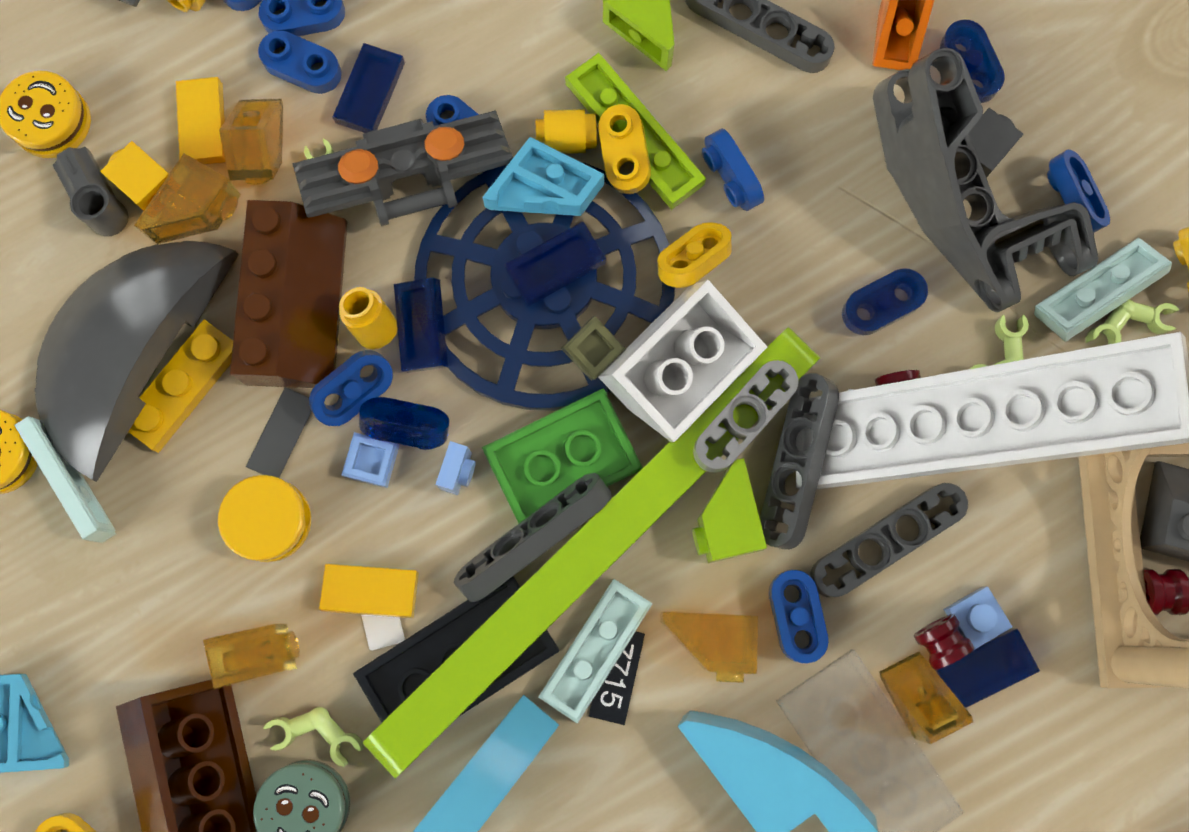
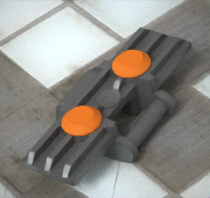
[292,110,513,226]

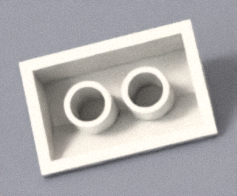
[598,280,767,442]

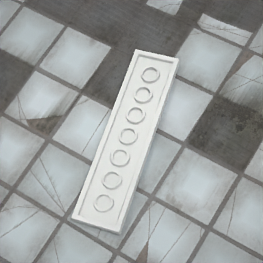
[796,332,1189,489]

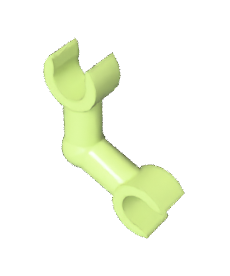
[1086,299,1179,345]
[970,314,1029,369]
[263,707,364,767]

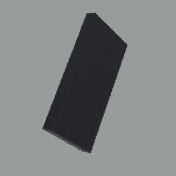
[353,576,560,723]

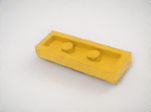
[128,319,233,453]

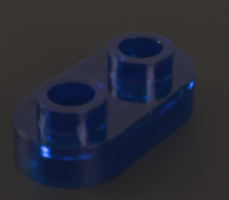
[940,19,1005,103]
[842,268,928,335]
[359,397,449,450]

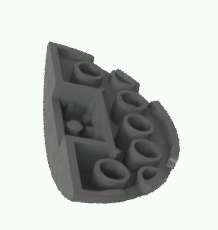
[35,241,239,482]

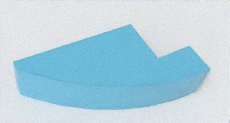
[413,695,559,832]
[678,710,878,832]

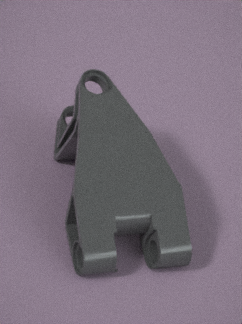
[873,48,1098,313]

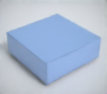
[342,432,400,488]

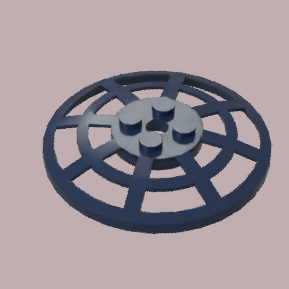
[414,162,675,411]

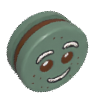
[253,760,350,832]

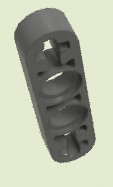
[686,0,835,73]
[760,373,839,550]
[454,473,611,602]
[810,483,968,597]

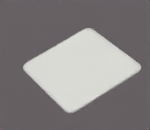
[361,615,405,651]

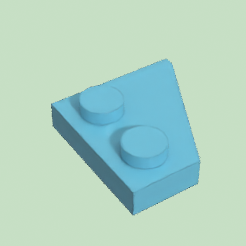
[483,137,604,216]
[0,674,69,773]

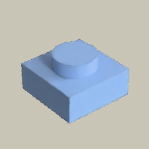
[435,441,476,495]
[943,586,1012,650]

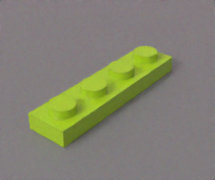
[565,52,706,210]

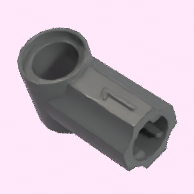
[53,147,129,236]

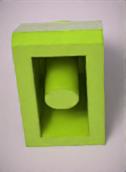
[603,0,675,71]
[692,458,767,564]

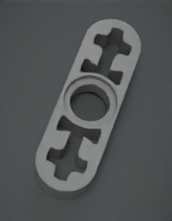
[693,360,798,473]

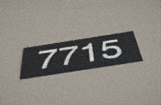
[589,631,645,725]

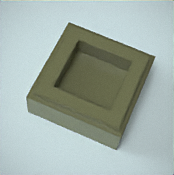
[561,316,626,381]

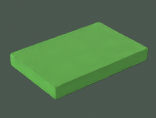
[482,388,643,524]

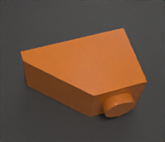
[872,0,934,70]

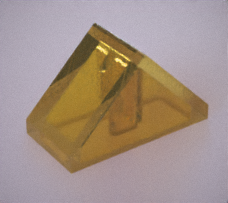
[879,652,973,744]

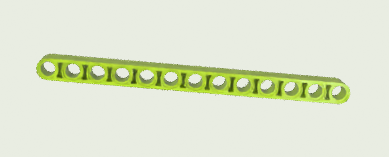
[363,327,820,779]

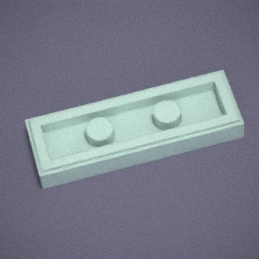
[1034,237,1172,342]
[14,416,116,543]
[538,579,653,723]

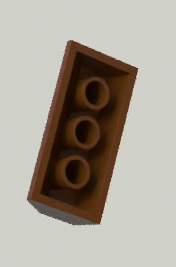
[230,200,348,388]
[116,675,257,832]

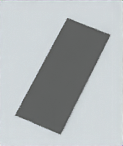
[246,387,312,478]

